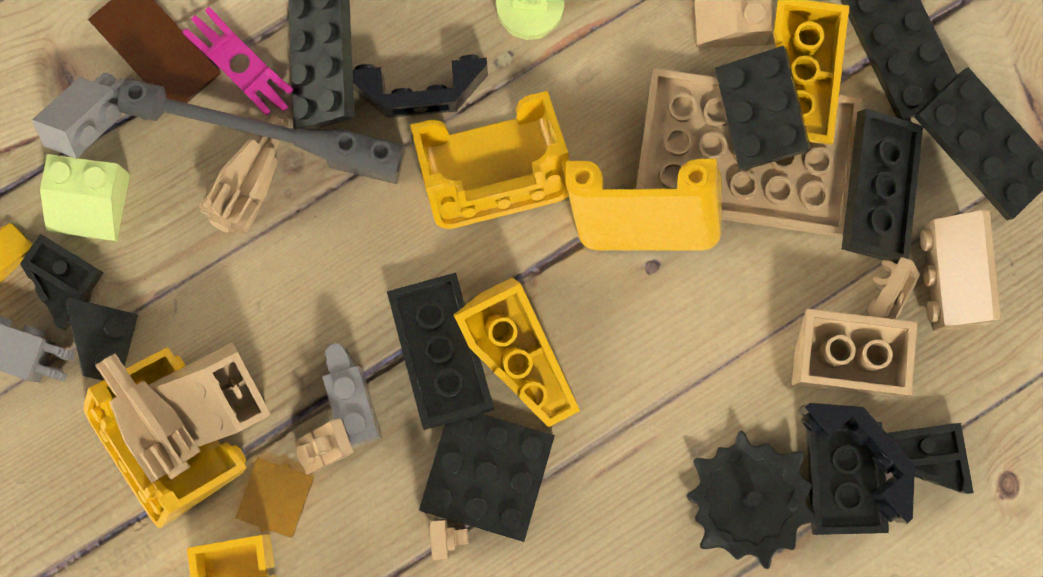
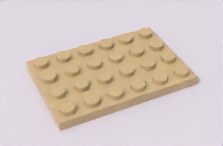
[635,68,862,237]

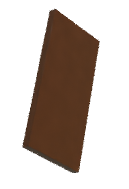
[88,0,221,103]

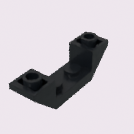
[353,54,488,118]
[798,403,915,524]

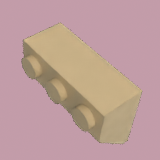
[694,0,773,48]
[920,210,1001,331]
[792,309,918,399]

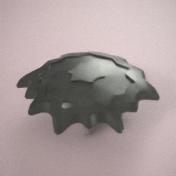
[687,430,818,569]

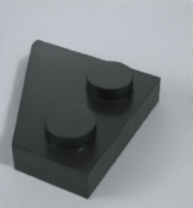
[20,234,104,331]
[66,297,138,381]
[887,423,974,494]

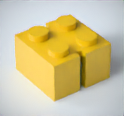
[187,534,276,577]

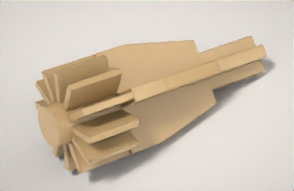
[198,115,289,235]
[95,354,200,483]

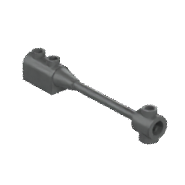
[118,78,406,184]

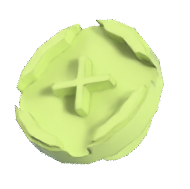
[496,0,564,40]

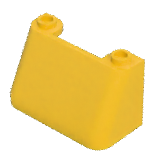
[410,91,569,229]
[566,159,722,251]
[84,347,247,528]

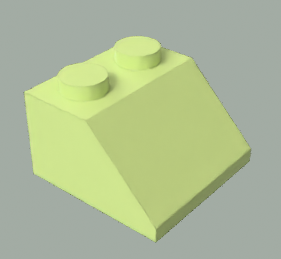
[40,154,130,242]

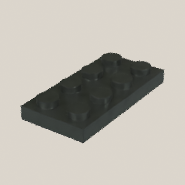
[289,0,355,130]
[841,0,957,121]
[914,67,1043,220]
[841,109,923,264]
[387,272,494,430]

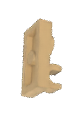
[867,257,920,320]
[294,418,354,475]
[430,519,469,561]

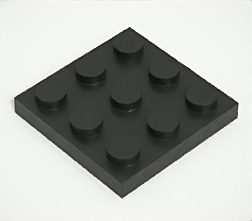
[419,414,555,542]

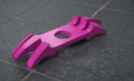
[182,6,293,116]

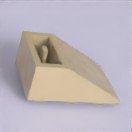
[149,342,271,446]

